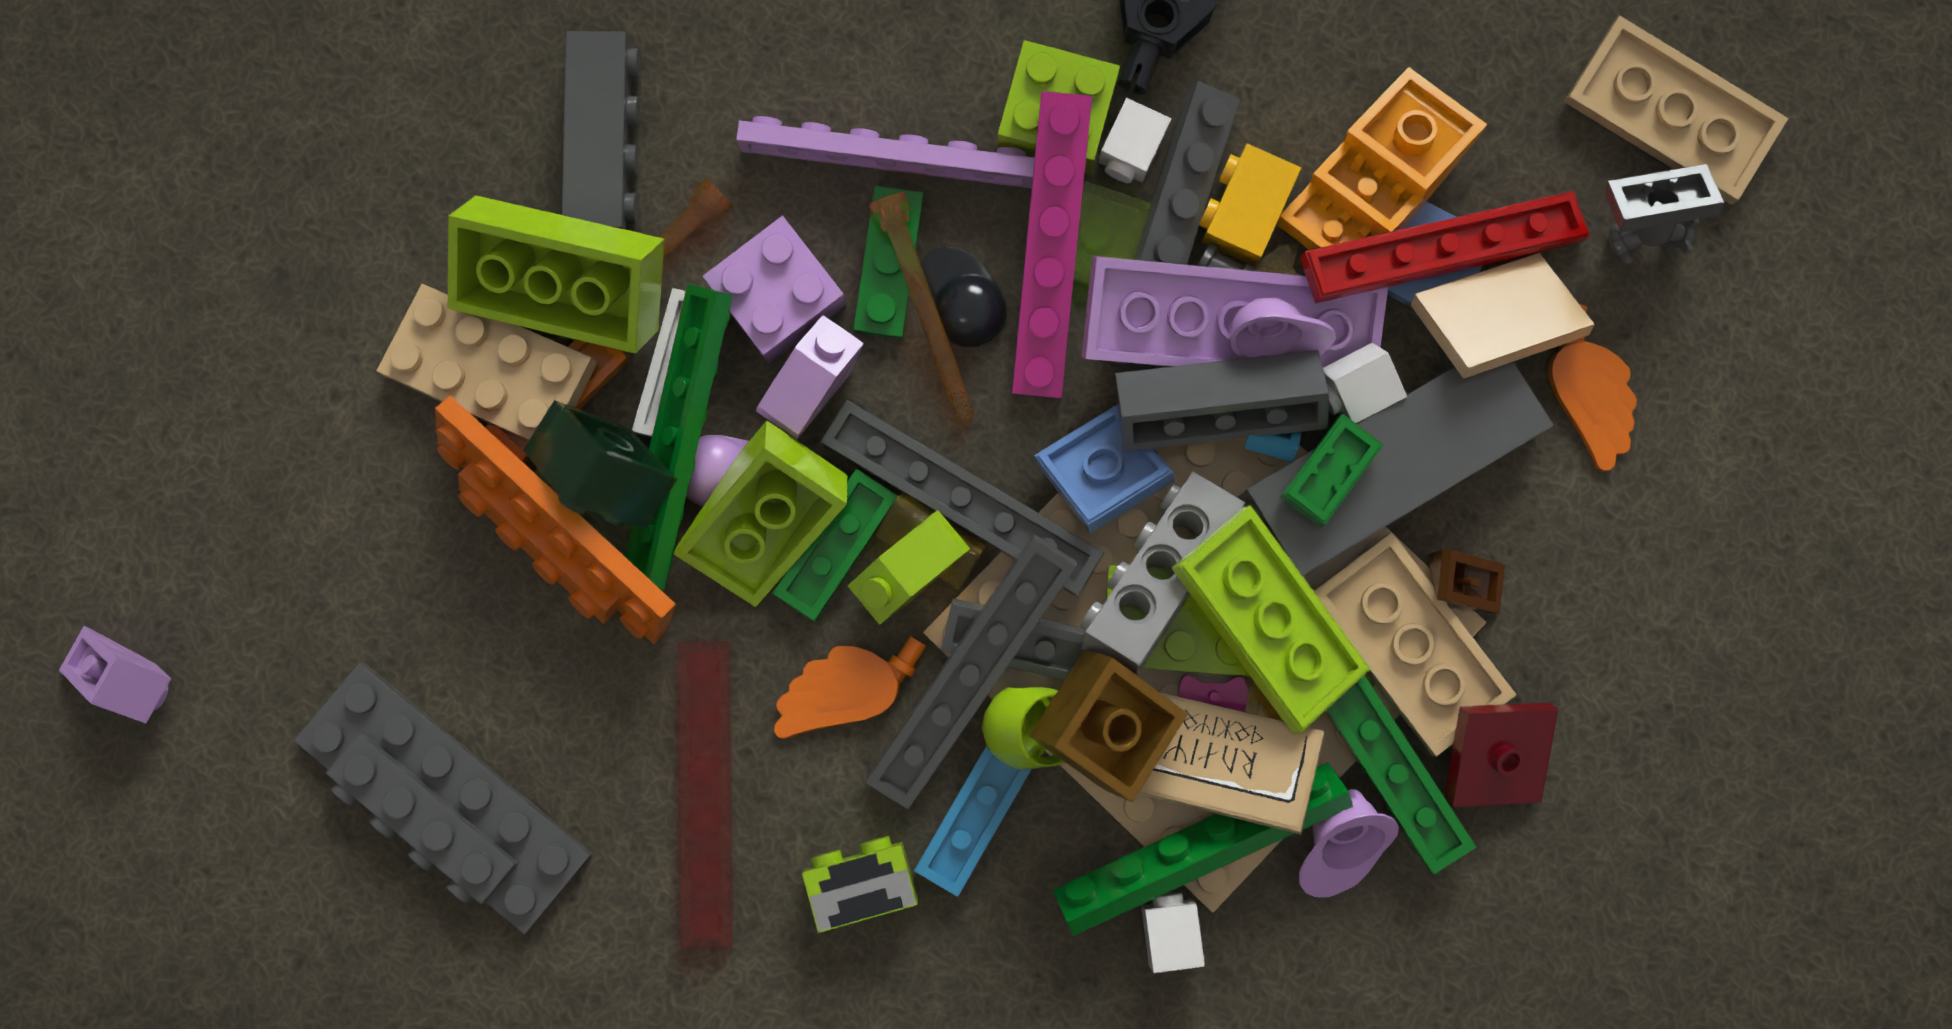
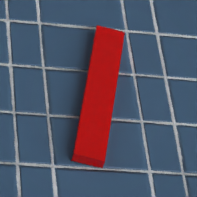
[1300,191,1590,304]

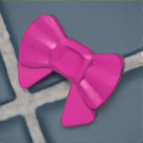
[1178,674,1248,713]

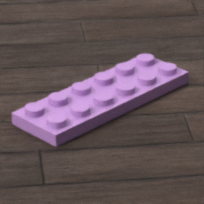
[1081,256,1388,368]

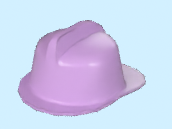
[1299,789,1399,897]

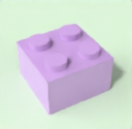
[703,215,847,364]

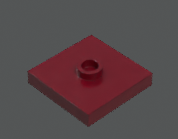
[1444,702,1559,808]

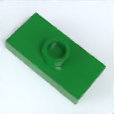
[1279,414,1384,528]

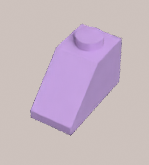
[756,315,864,440]
[59,626,171,723]

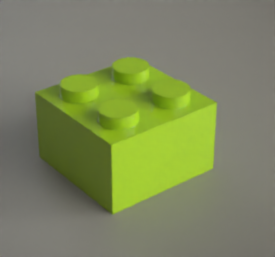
[997,40,1120,174]

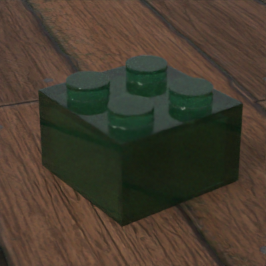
[523,400,677,529]

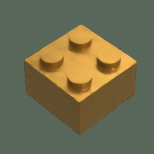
[1029,649,1188,802]

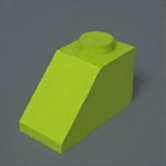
[848,510,970,625]

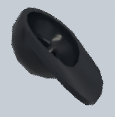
[915,247,1007,347]

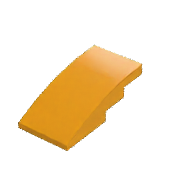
[1277,67,1487,250]

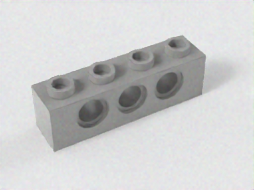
[1080,471,1245,676]

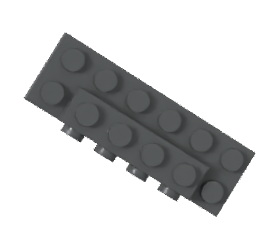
[294,662,593,935]

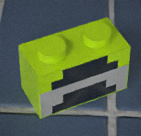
[802,836,918,933]

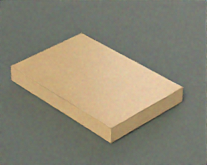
[1411,253,1595,379]

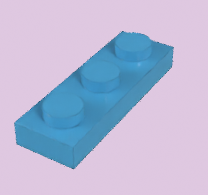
[914,746,1031,897]

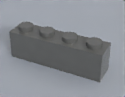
[562,31,641,230]
[1115,350,1329,452]

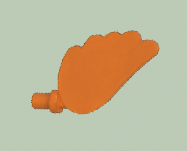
[1547,304,1637,472]
[774,636,927,739]

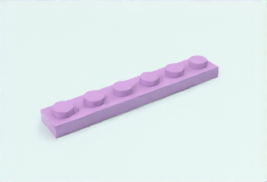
[736,116,1035,188]

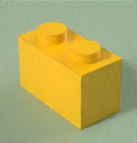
[1199,143,1301,266]

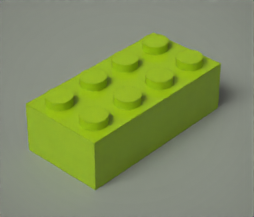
[447,195,664,354]

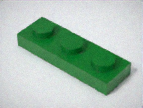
[853,186,924,340]
[772,468,899,622]

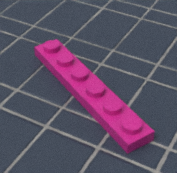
[1012,91,1092,398]

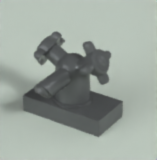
[1605,164,1724,264]

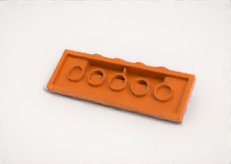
[435,395,676,644]

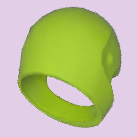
[982,687,1064,769]

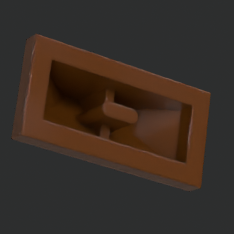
[1427,549,1505,614]

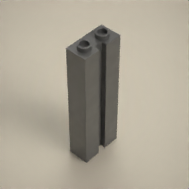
[1238,361,1554,576]

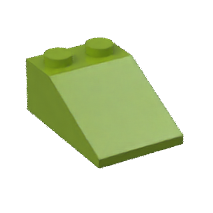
[674,420,847,607]

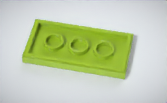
[1171,505,1370,734]

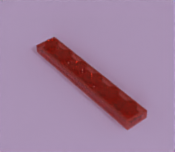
[678,641,733,948]

